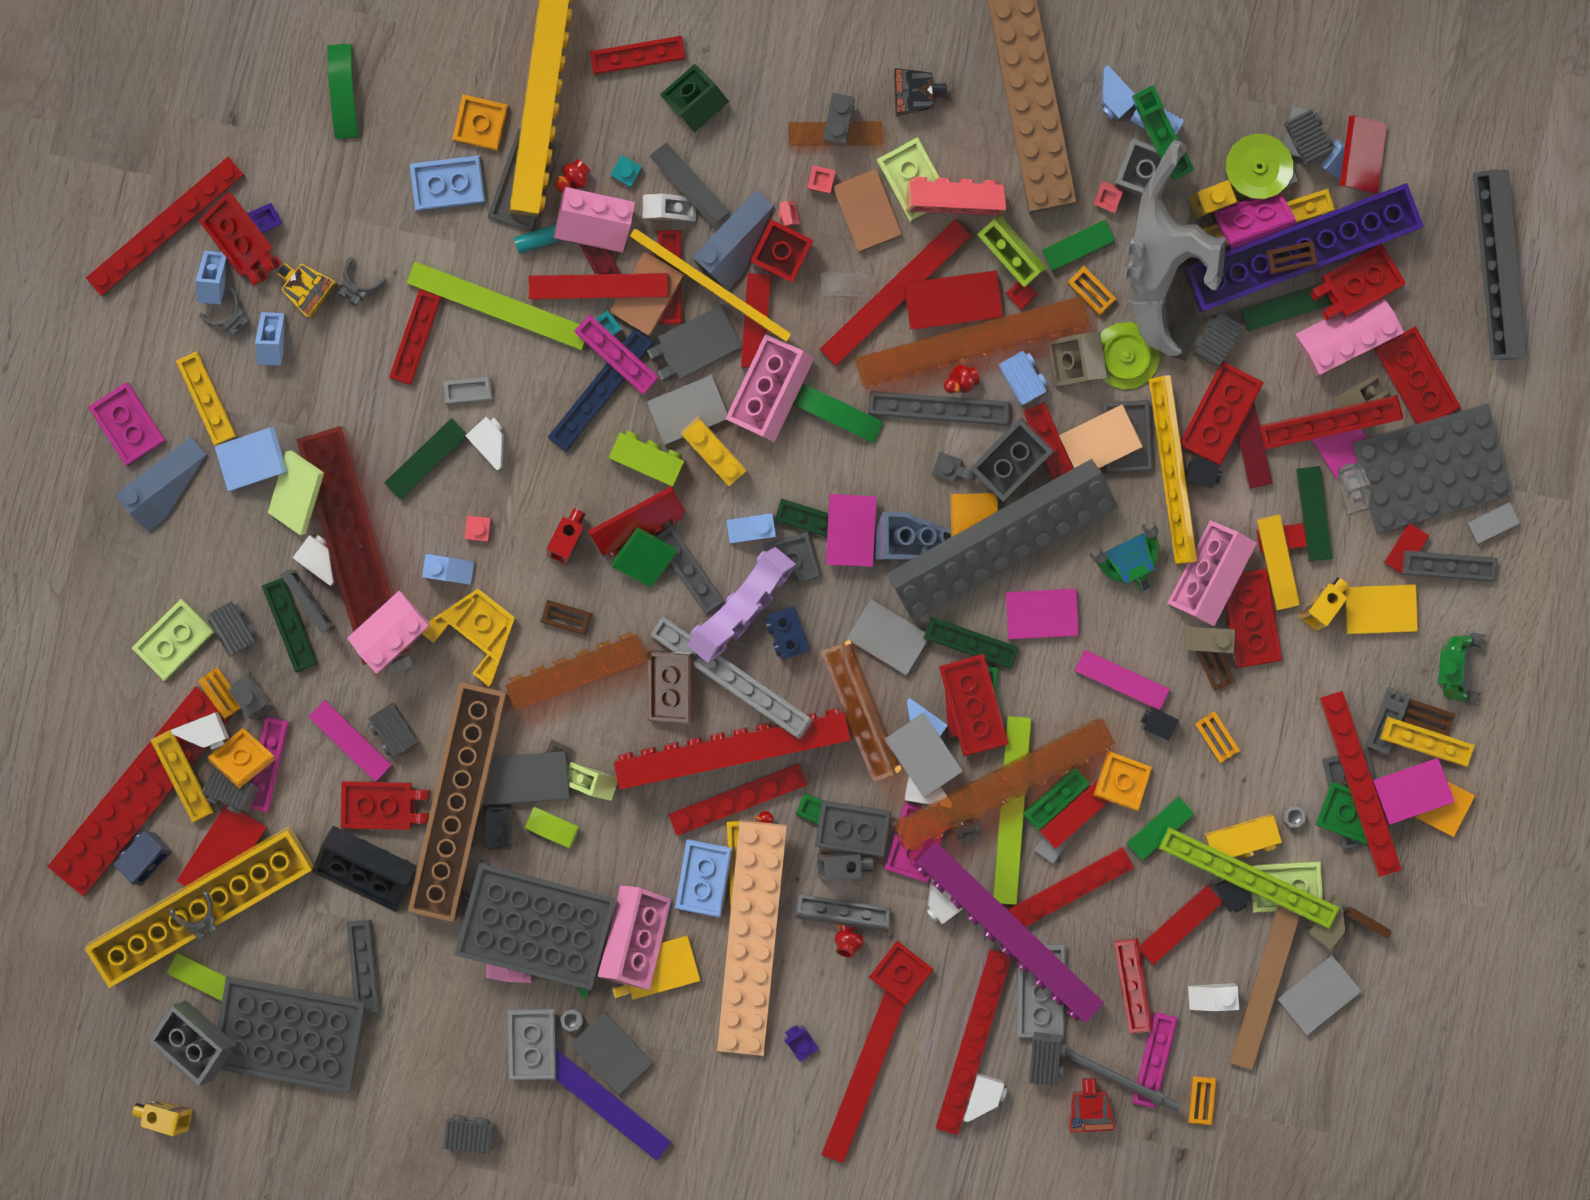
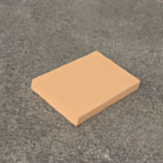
[1059,405,1143,468]

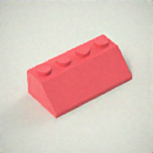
[906,177,1006,216]

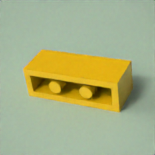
[681,416,746,486]
[1204,814,1282,858]

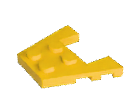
[423,589,516,686]

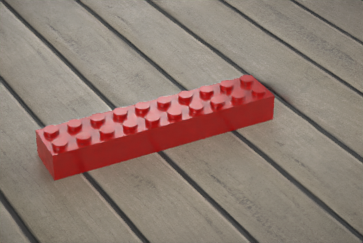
[613,708,851,790]

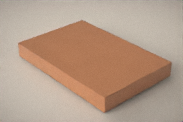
[832,169,902,252]
[610,251,685,336]

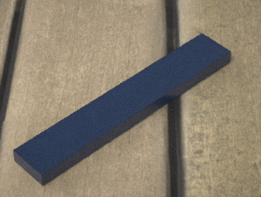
[548,328,654,452]

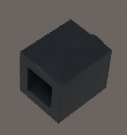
[1185,458,1222,488]
[1140,707,1179,741]
[1213,880,1250,913]

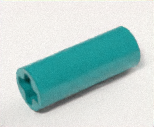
[514,224,563,254]

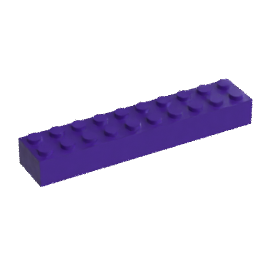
[1183,183,1424,313]

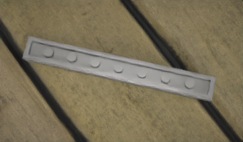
[650,616,813,739]

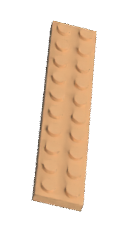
[717,820,787,1056]

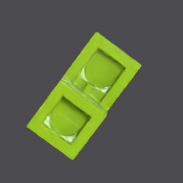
[524,807,580,848]

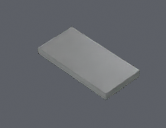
[1017,944,1066,1039]

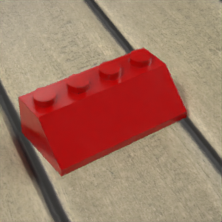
[588,486,686,558]

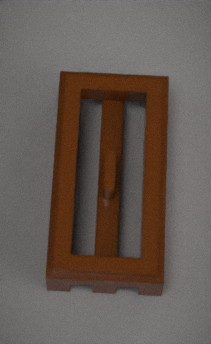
[1266,241,1318,275]
[540,600,592,635]
[1195,651,1236,692]
[1402,699,1455,736]
[1344,906,1392,939]

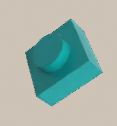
[610,155,642,188]
[596,310,622,335]

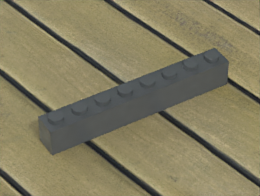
[1473,170,1527,361]

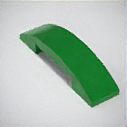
[327,43,359,139]
[1132,85,1195,181]
[793,383,883,443]

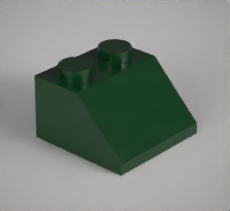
[660,64,729,133]

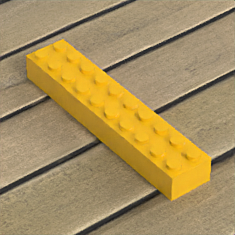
[509,0,573,217]
[84,825,314,988]

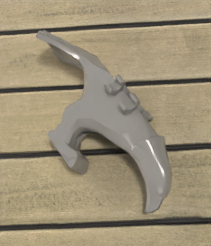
[1123,140,1226,356]

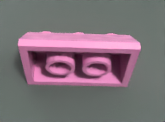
[554,187,635,253]
[348,590,431,674]

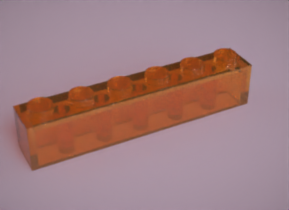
[505,632,648,711]
[821,639,902,782]

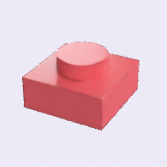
[807,165,836,194]
[1094,181,1125,213]
[778,201,800,227]
[465,516,491,542]

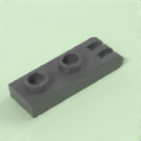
[1365,687,1411,754]

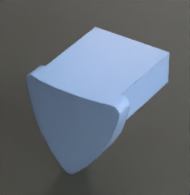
[1321,138,1345,179]

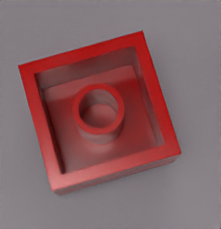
[750,219,813,284]

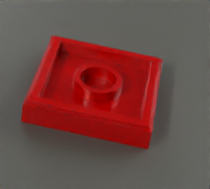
[868,941,934,1006]

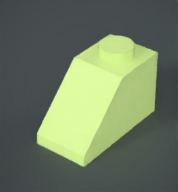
[568,762,617,801]

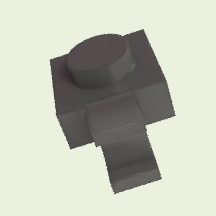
[932,452,974,482]

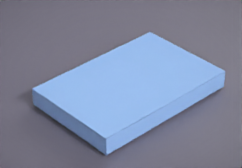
[409,155,486,211]
[215,427,287,491]
[675,839,733,917]

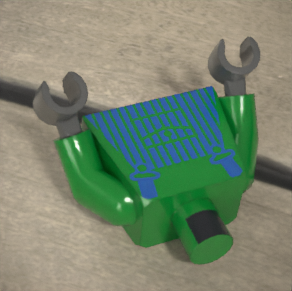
[1089,521,1160,592]
[1438,633,1486,705]

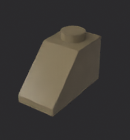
[1335,373,1390,408]
[1183,627,1235,653]
[1305,894,1345,950]

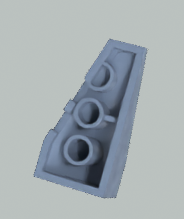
[693,190,774,291]
[115,437,207,532]
[874,512,951,561]

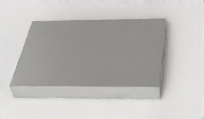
[647,375,728,445]
[846,599,928,675]
[884,713,963,797]
[1277,955,1362,1035]
[507,1008,556,1080]

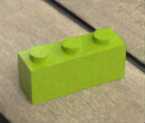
[977,216,1047,287]
[609,430,685,487]

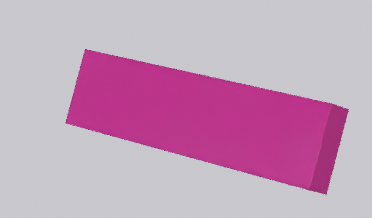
[574,314,659,395]
[1074,649,1170,710]
[308,700,392,782]
[250,716,289,813]
[1131,1011,1178,1109]

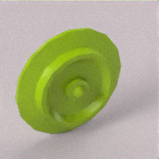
[1226,134,1293,199]
[1100,322,1160,390]

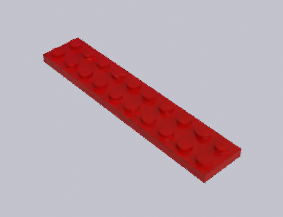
[47,686,233,896]

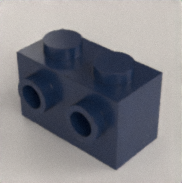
[765,606,810,660]
[114,830,173,886]

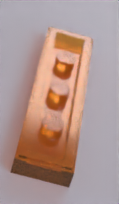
[788,121,883,147]

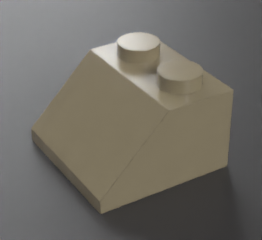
[1047,332,1107,387]

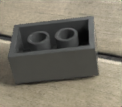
[970,418,1055,502]
[149,1000,237,1086]

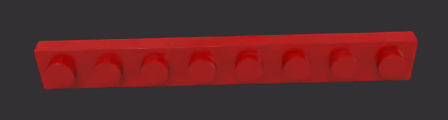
[86,157,244,296]
[1319,691,1402,878]
[935,948,1012,1135]

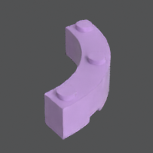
[687,547,796,663]

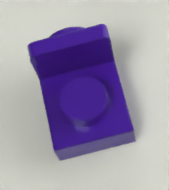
[247,203,282,234]
[784,1025,819,1062]

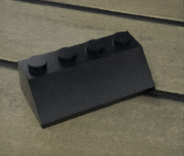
[312,826,417,912]

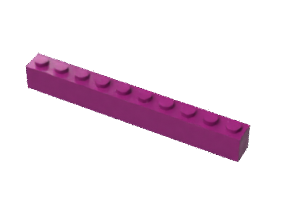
[913,840,1104,1023]

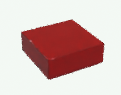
[1005,281,1038,311]

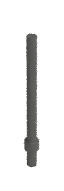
[1064,1048,1181,1112]

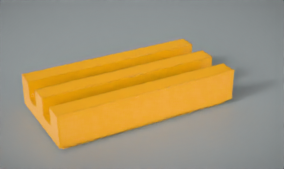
[1067,266,1116,316]
[197,667,241,719]
[1194,711,1240,763]
[1188,1076,1216,1125]

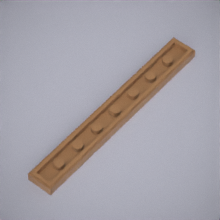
[1229,889,1307,1070]

